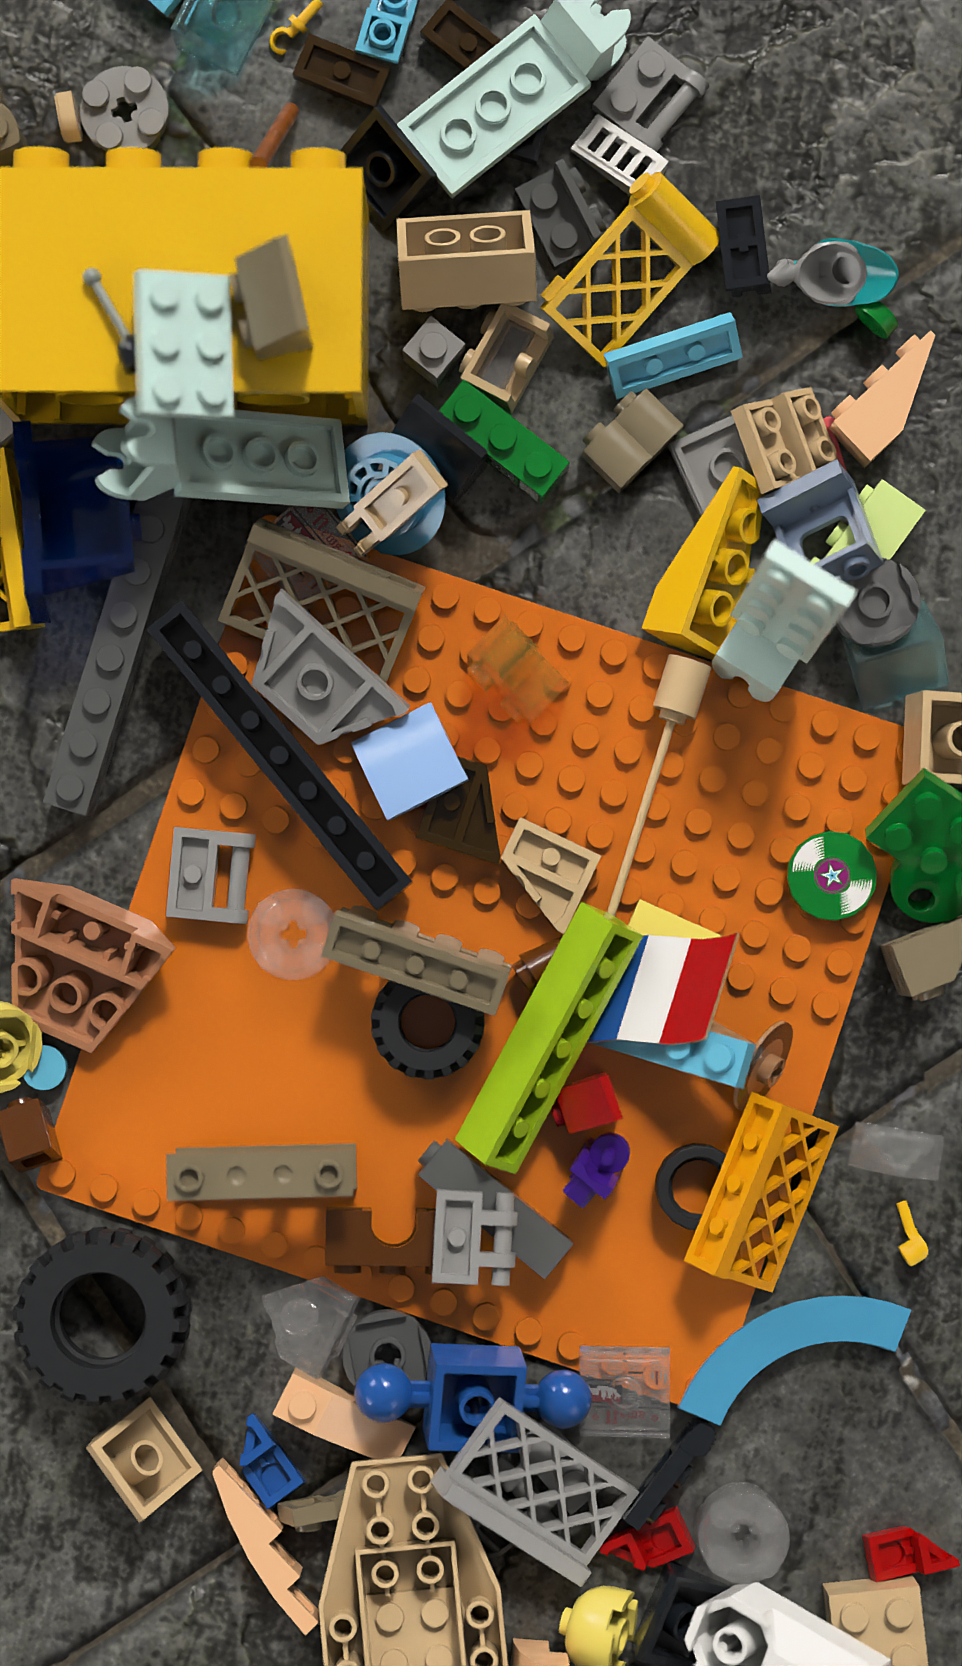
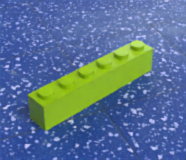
[455,902,643,1174]

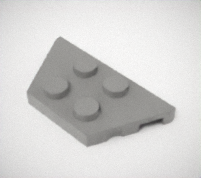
[251,589,410,745]

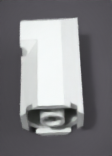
[684,1581,892,1666]

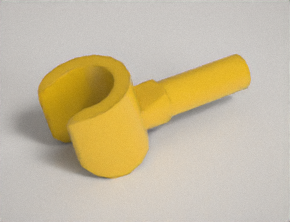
[896,1200,928,1266]

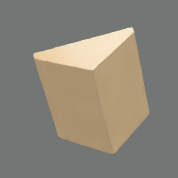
[86,1397,202,1522]

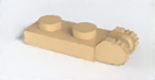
[336,449,448,558]

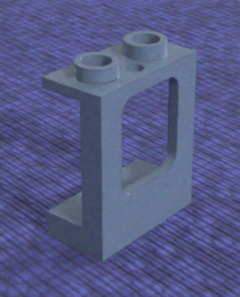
[757,459,884,583]

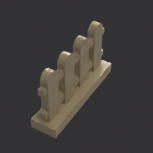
[321,905,512,1016]

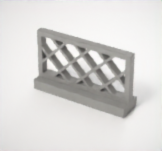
[430,1397,639,1587]

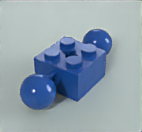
[355,1343,592,1453]

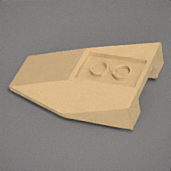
[319,1453,508,1666]

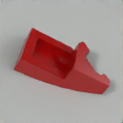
[599,1506,696,1571]
[862,1526,960,1582]

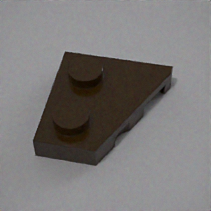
[416,756,501,865]

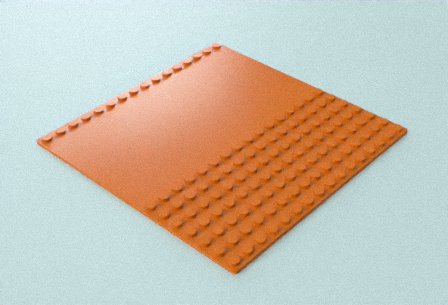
[37,515,906,1404]

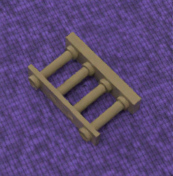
[166,1143,357,1201]

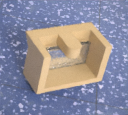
[459,303,554,414]

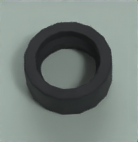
[655,1143,726,1230]

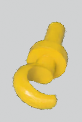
[269,0,324,55]

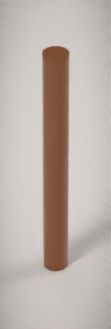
[249,103,299,168]

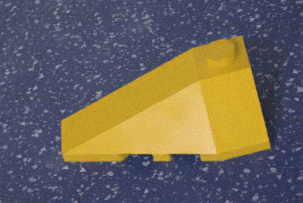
[642,466,765,660]

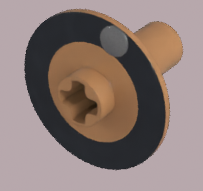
[710,1020,793,1111]

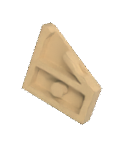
[501,817,601,934]

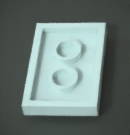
[133,269,234,420]

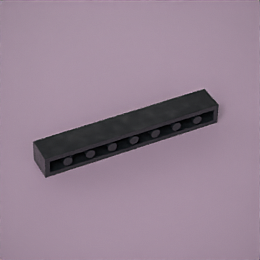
[147,600,413,911]

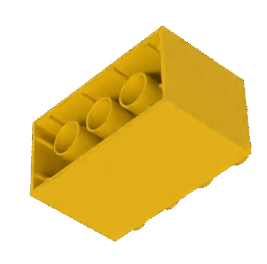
[0,147,369,425]

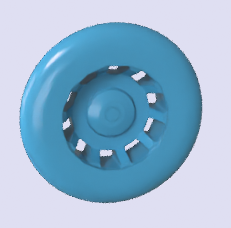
[337,432,446,555]

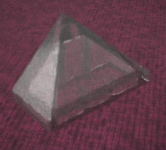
[848,1121,945,1181]

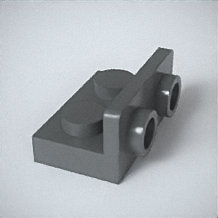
[515,159,606,271]

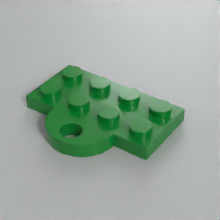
[865,767,962,923]

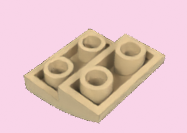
[731,387,838,495]

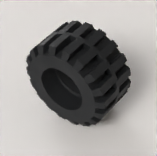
[371,980,484,1079]

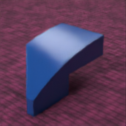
[239,1413,307,1509]

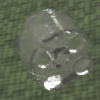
[248,889,335,980]
[694,1482,790,1584]

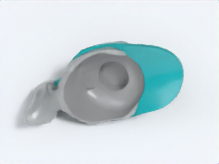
[767,238,899,307]

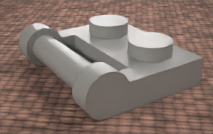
[592,36,710,152]
[166,827,256,924]

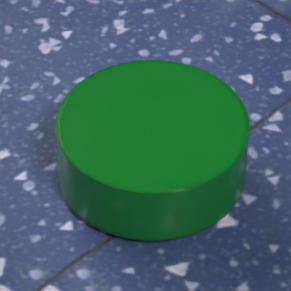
[855,301,898,339]

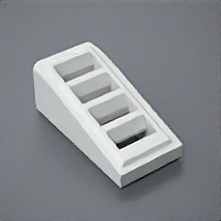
[570,114,669,196]

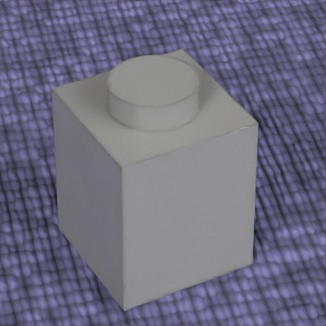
[402,315,466,388]

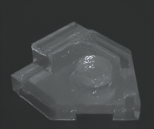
[261,1276,360,1379]

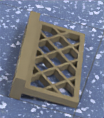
[218,518,426,683]

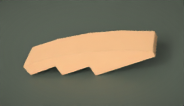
[212,1457,320,1635]

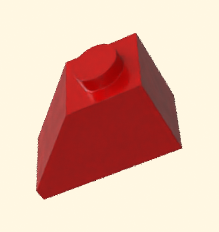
[551,1071,623,1134]

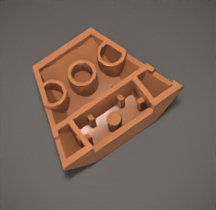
[11,878,176,1053]

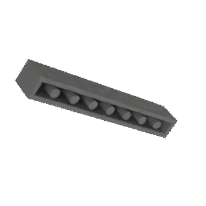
[42,488,192,818]

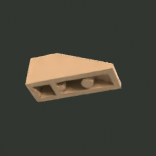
[273,1365,416,1459]

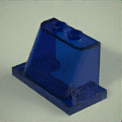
[12,421,142,624]

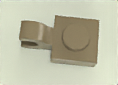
[277,1489,345,1532]

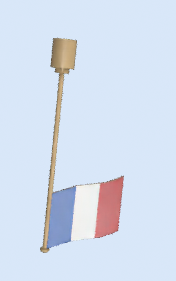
[586,654,740,1045]

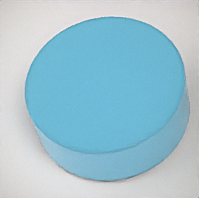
[23,1045,68,1090]

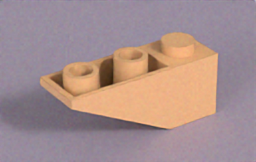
[829,331,935,468]

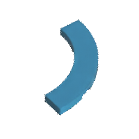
[677,1296,911,1426]

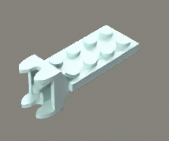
[397,0,631,198]
[92,395,350,509]
[712,541,857,702]

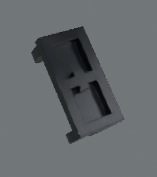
[715,195,772,297]

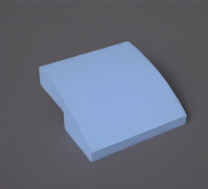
[351,702,469,821]

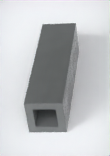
[418,1138,573,1279]

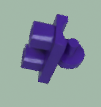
[562,1133,631,1208]

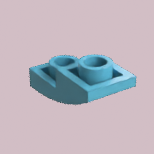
[355,0,419,64]

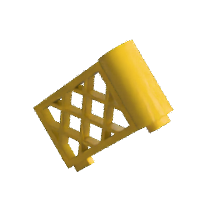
[540,172,720,368]

